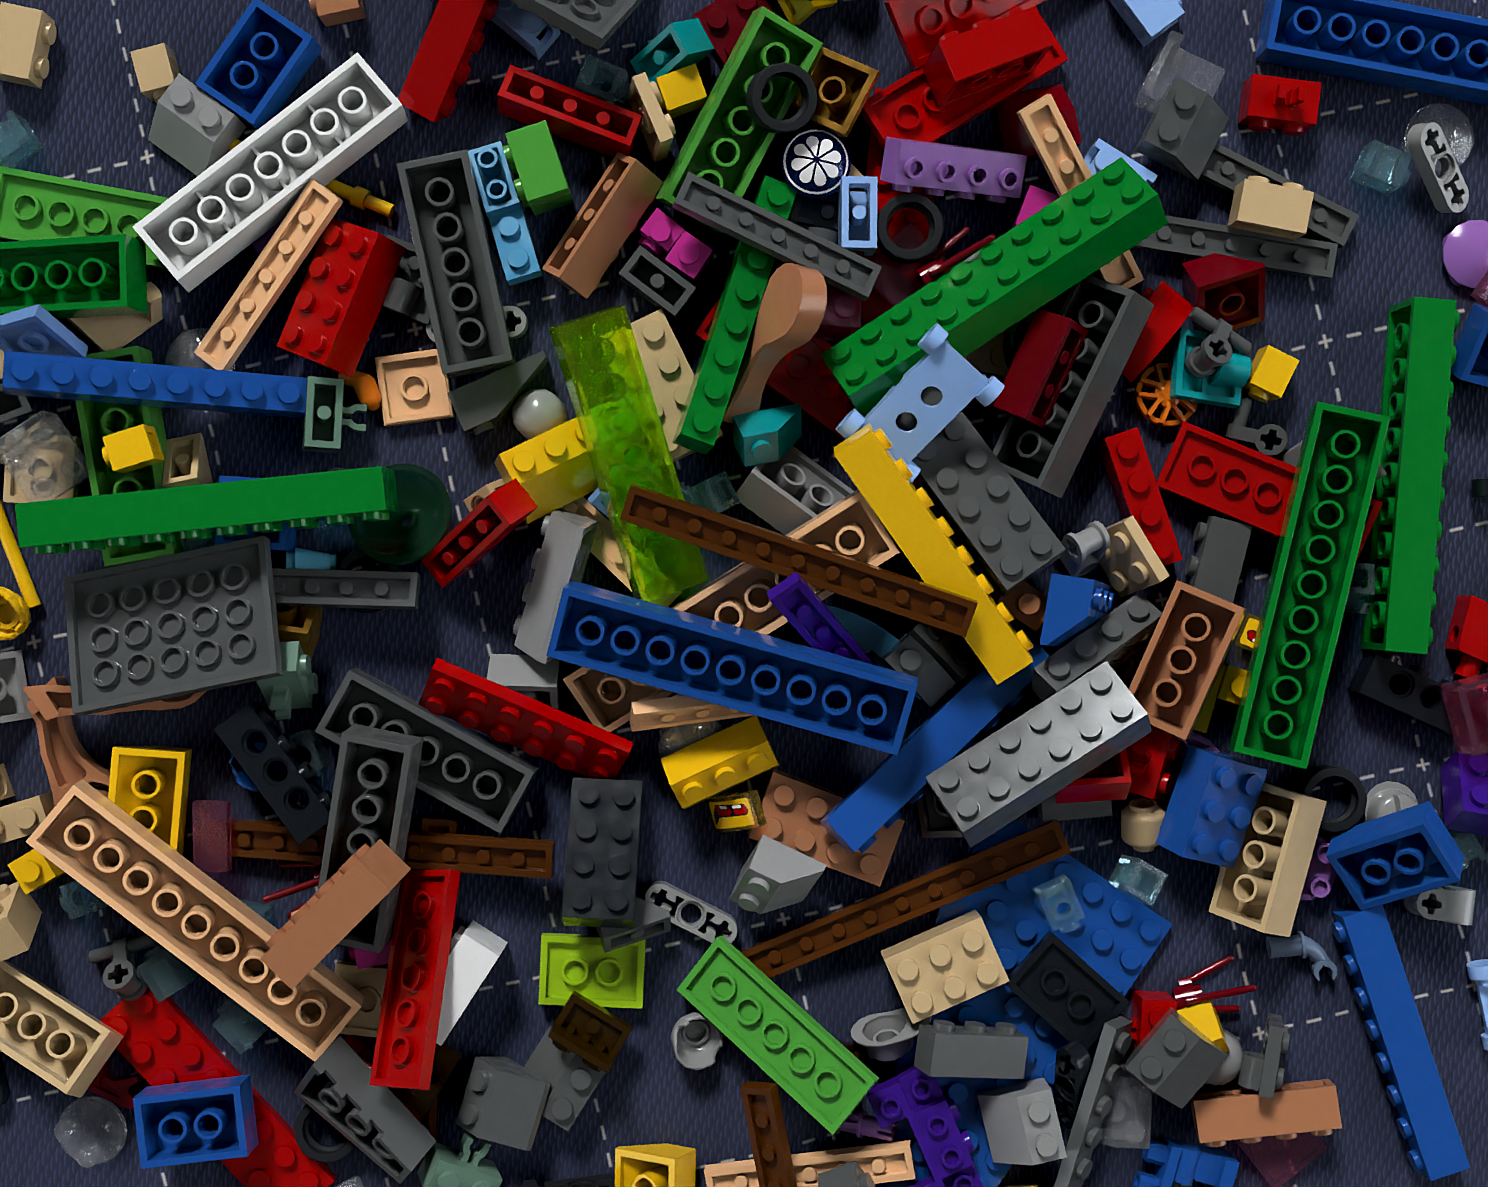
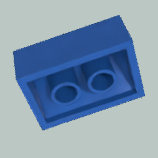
[1040,573,1116,648]

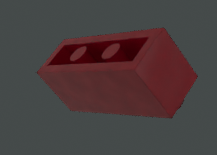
[993,308,1089,428]

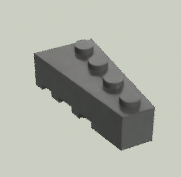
[294,1035,436,1184]

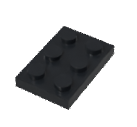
[1005,930,1130,1050]

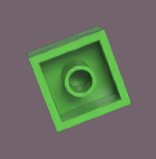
[502,120,574,216]

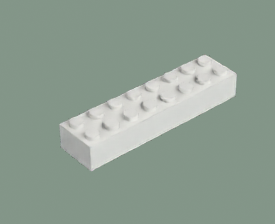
[133,52,408,293]

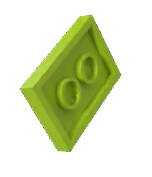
[538,933,646,1009]

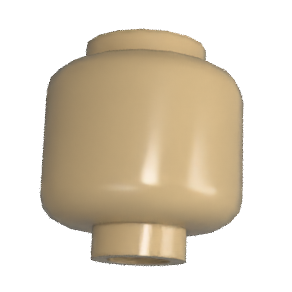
[1121,798,1166,852]

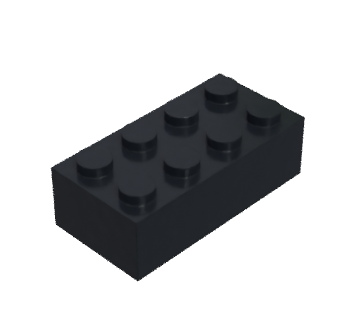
[561,777,644,929]

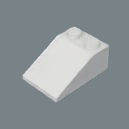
[436,920,508,1046]

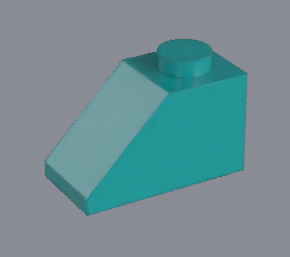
[630,18,715,84]
[733,403,802,467]

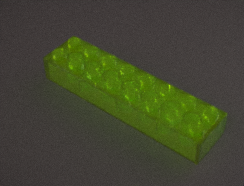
[548,306,709,602]

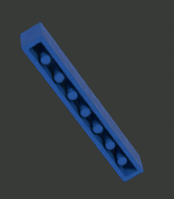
[2,351,307,419]
[820,629,1049,853]
[1331,903,1470,1181]

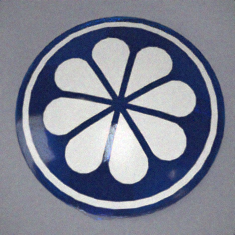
[781,127,851,199]

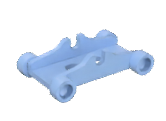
[835,323,1005,482]

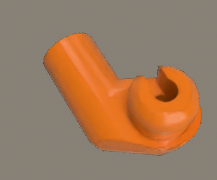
[338,370,382,411]

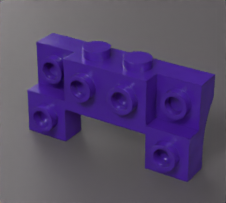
[867,1065,984,1187]

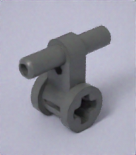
[1185,307,1252,378]
[1225,397,1288,456]
[88,934,158,1001]

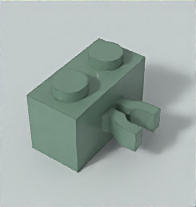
[302,376,367,454]
[257,641,319,720]
[417,1131,503,1187]

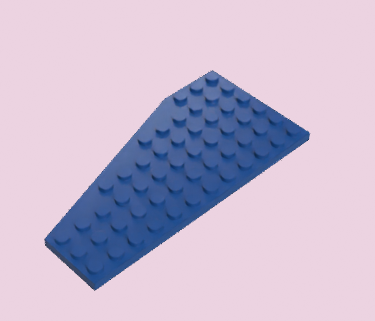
[874,819,1173,1187]

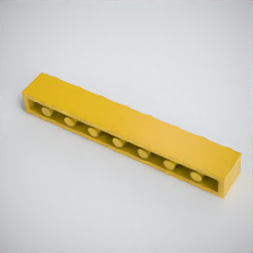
[834,423,1034,685]

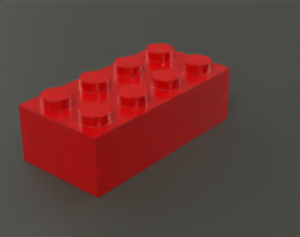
[276,218,406,378]

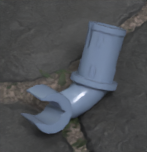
[1266,931,1338,981]

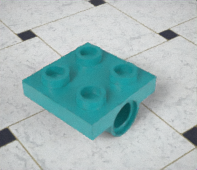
[1169,328,1252,409]

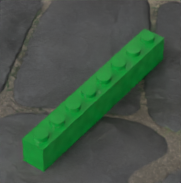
[672,175,798,455]

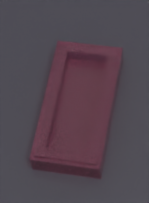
[192,800,232,873]

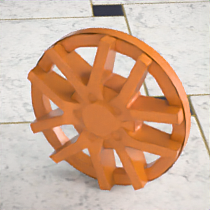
[1135,362,1198,427]

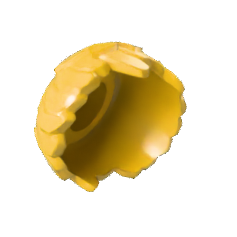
[0,586,31,641]

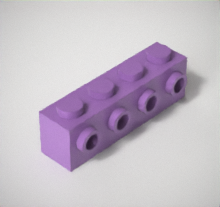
[880,137,1027,203]

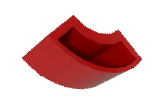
[1122,280,1194,382]

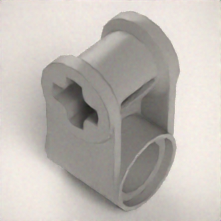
[1059,521,1111,577]
[1402,885,1476,925]

